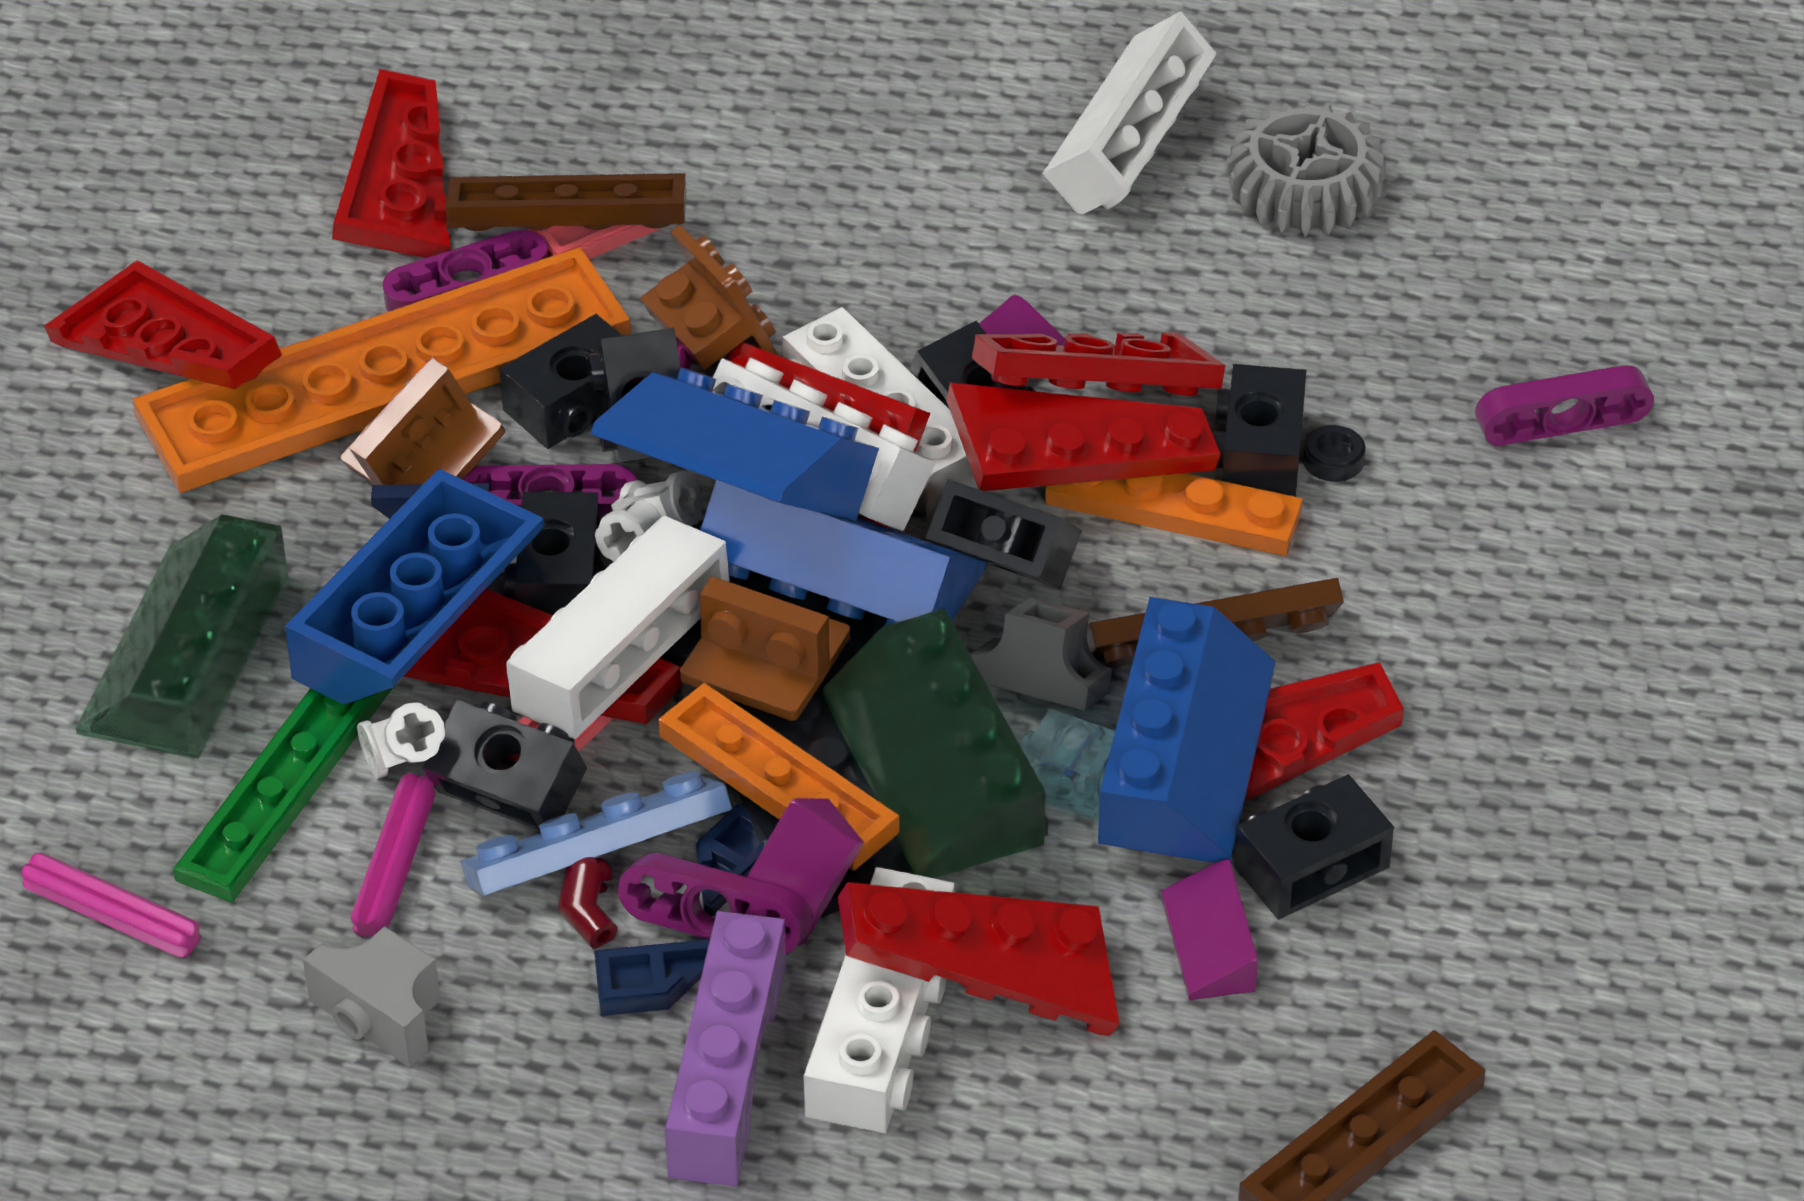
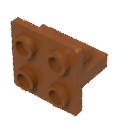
[640,225,779,370]
[341,358,505,485]
[680,576,850,721]

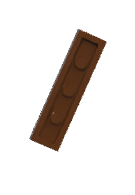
[446,173,687,231]
[1087,577,1344,667]
[1238,1029,1486,1201]

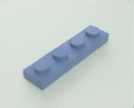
[460,771,732,896]

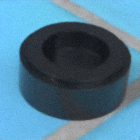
[1303,425,1366,482]

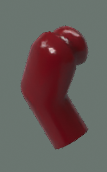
[558,857,618,949]

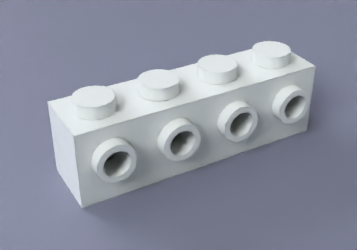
[1042,11,1217,215]
[783,307,978,518]
[713,357,935,531]
[506,515,729,739]
[804,867,955,1134]

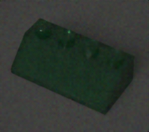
[76,514,288,759]
[823,608,1046,878]

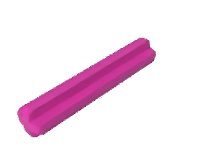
[350,772,436,937]
[21,852,201,958]

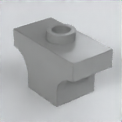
[303,926,440,1068]

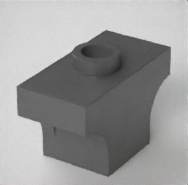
[966,597,1112,711]

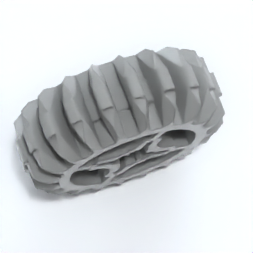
[1227,101,1386,237]

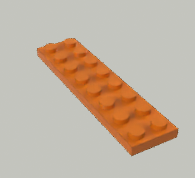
[132,247,631,494]

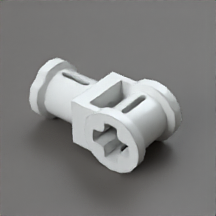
[595,471,702,561]
[357,702,445,779]

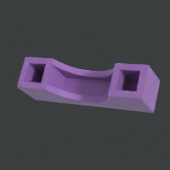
[665,911,786,1187]

